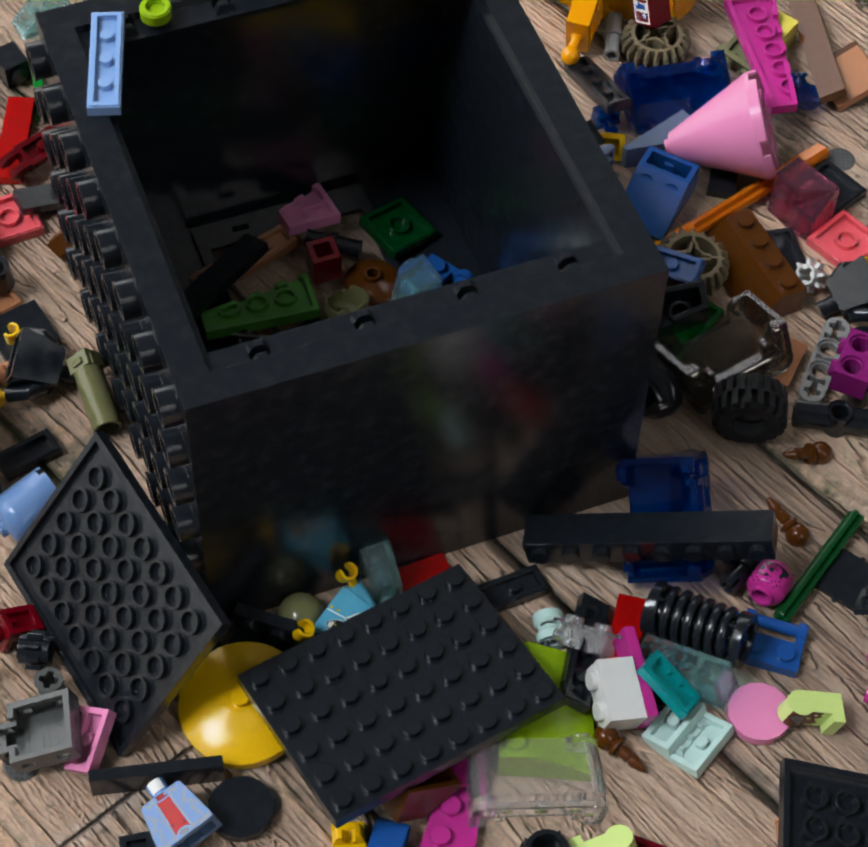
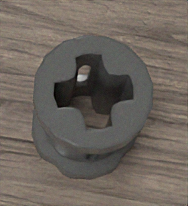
[34,667,66,695]

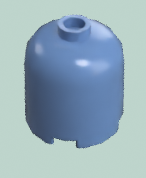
[0,467,56,542]

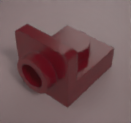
[0,604,45,653]

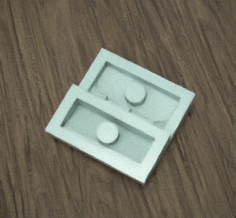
[641,701,735,779]

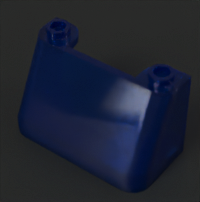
[613,49,731,135]
[616,451,716,583]

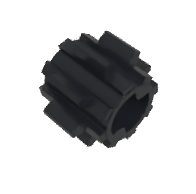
[16,630,55,671]

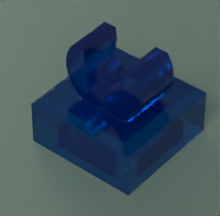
[591,106,621,133]

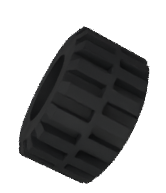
[712,372,788,444]

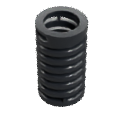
[640,580,759,670]

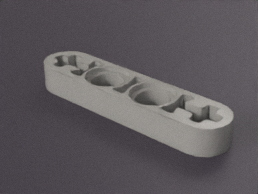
[797,317,850,404]

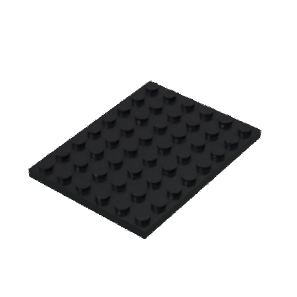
[4,432,232,757]
[237,564,566,829]

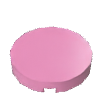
[726,683,789,745]

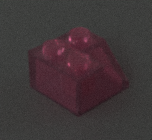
[768,157,840,240]

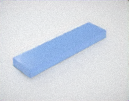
[86,12,125,116]

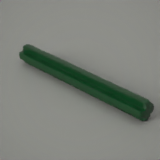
[773,510,864,623]

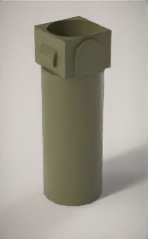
[66,348,122,435]

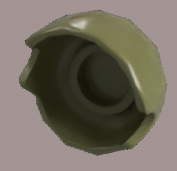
[324,285,370,318]
[276,592,325,633]

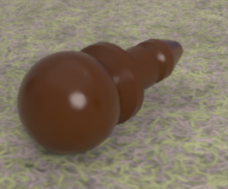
[782,441,832,465]
[766,497,810,547]
[593,726,646,772]

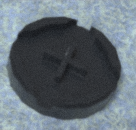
[208,776,274,842]

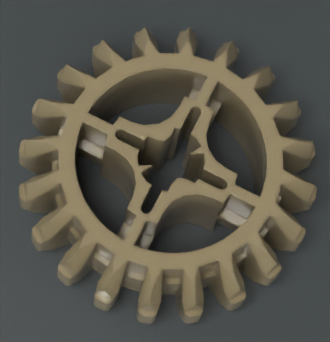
[620,17,691,74]
[659,228,730,296]

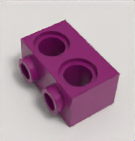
[827,328,868,400]

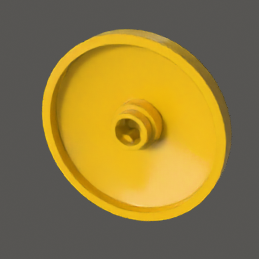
[178,642,285,769]

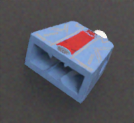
[141,777,223,847]

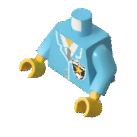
[292,562,377,642]

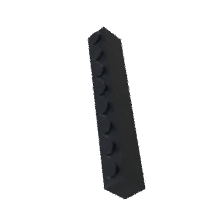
[522,510,778,564]

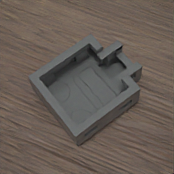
[0,688,82,774]

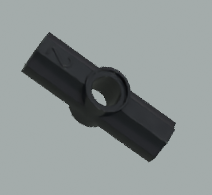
[791,399,868,438]

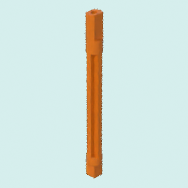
[666,143,829,237]

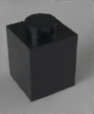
[0,41,32,89]

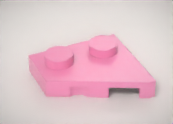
[278,183,341,236]
[63,705,117,775]

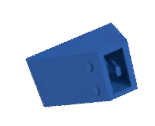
[625,146,700,241]

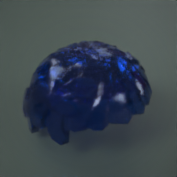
[791,70,822,111]

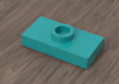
[636,649,701,720]

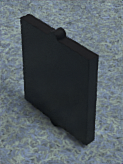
[816,548,868,612]

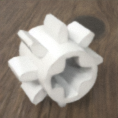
[795,258,830,294]

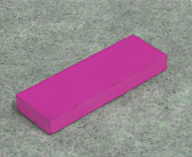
[613,626,659,729]

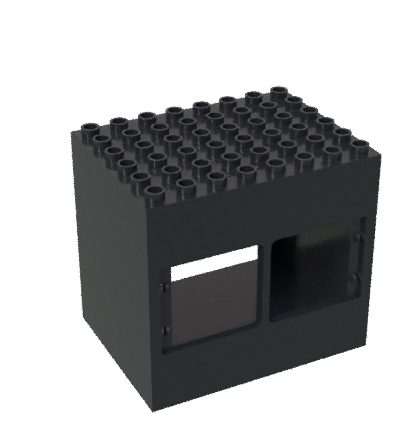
[24,0,669,621]

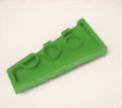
[201,272,320,341]

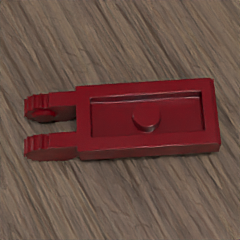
[0,125,54,181]

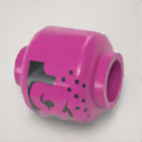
[746,560,793,606]

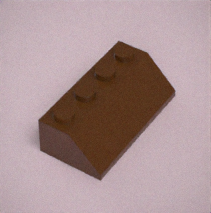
[707,209,807,328]

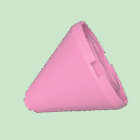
[664,69,780,180]

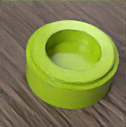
[139,0,172,27]

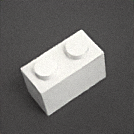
[585,656,648,730]

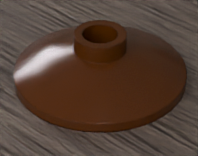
[344,259,401,306]

